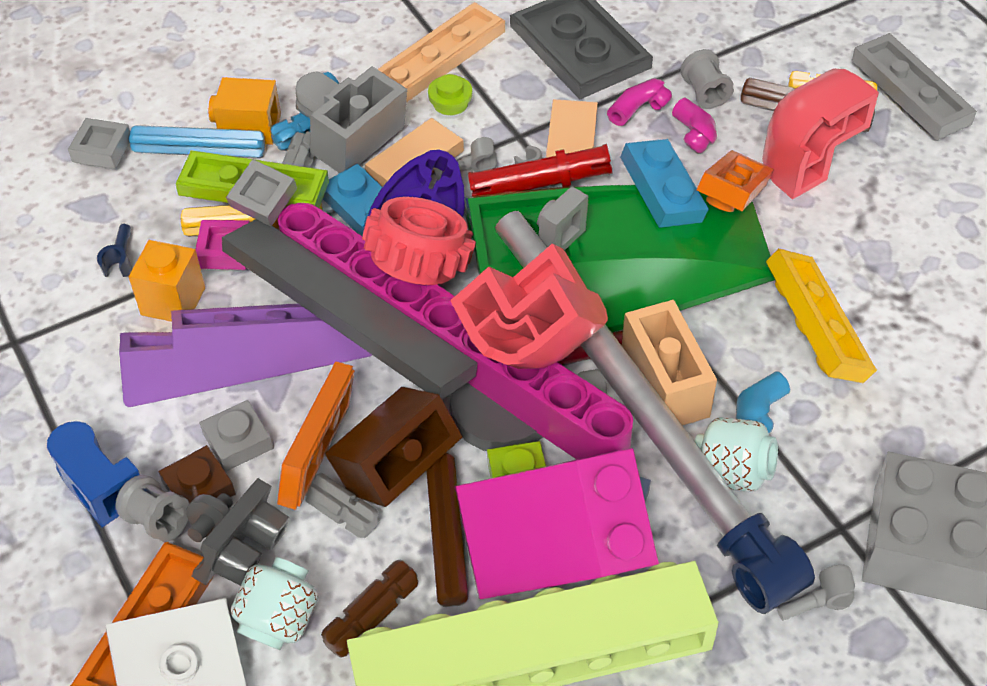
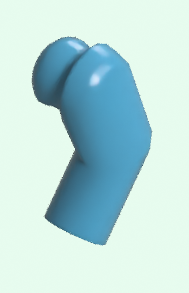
[736,371,790,433]

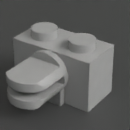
[295,66,407,173]

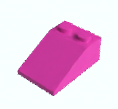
[455,448,659,600]

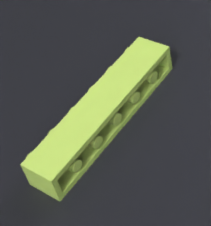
[347,561,719,686]

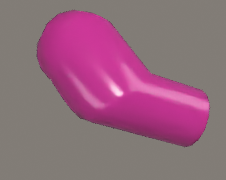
[607,78,672,126]
[672,97,717,153]

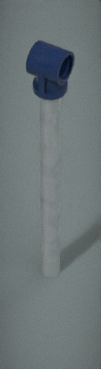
[495,211,815,614]

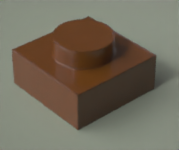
[158,445,236,504]

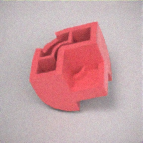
[762,68,879,200]
[450,243,608,369]

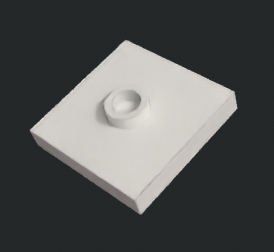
[106,598,246,686]

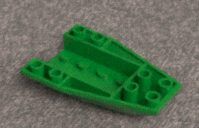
[465,185,775,333]

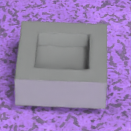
[68,118,130,169]
[226,159,297,226]
[537,186,588,250]
[199,400,273,472]

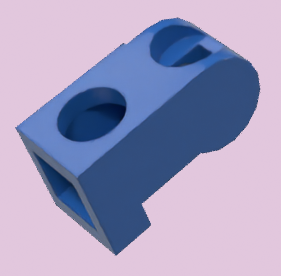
[47,421,140,528]

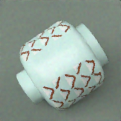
[694,417,778,492]
[231,557,318,650]

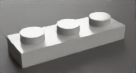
[852,33,977,140]

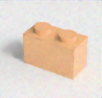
[622,300,717,426]

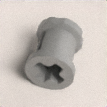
[680,49,734,109]
[116,475,189,542]

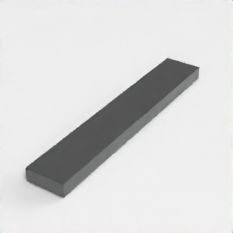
[222,219,477,400]

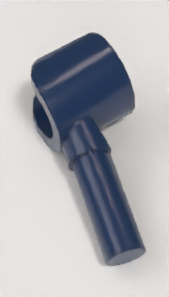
[97,223,132,277]

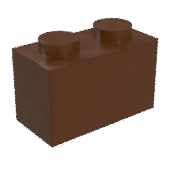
[324,387,463,507]

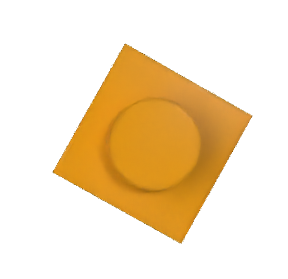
[208,77,281,145]
[128,240,205,322]

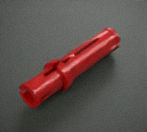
[468,144,613,196]

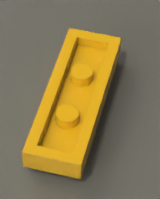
[766,248,877,383]

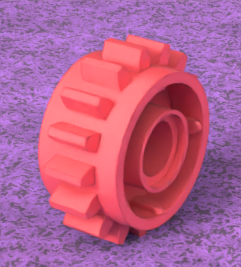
[362,197,476,285]

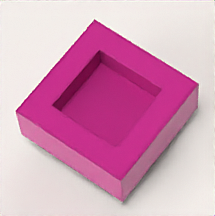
[195,220,250,270]

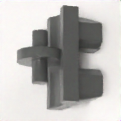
[186,478,290,586]

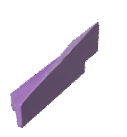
[119,304,372,407]

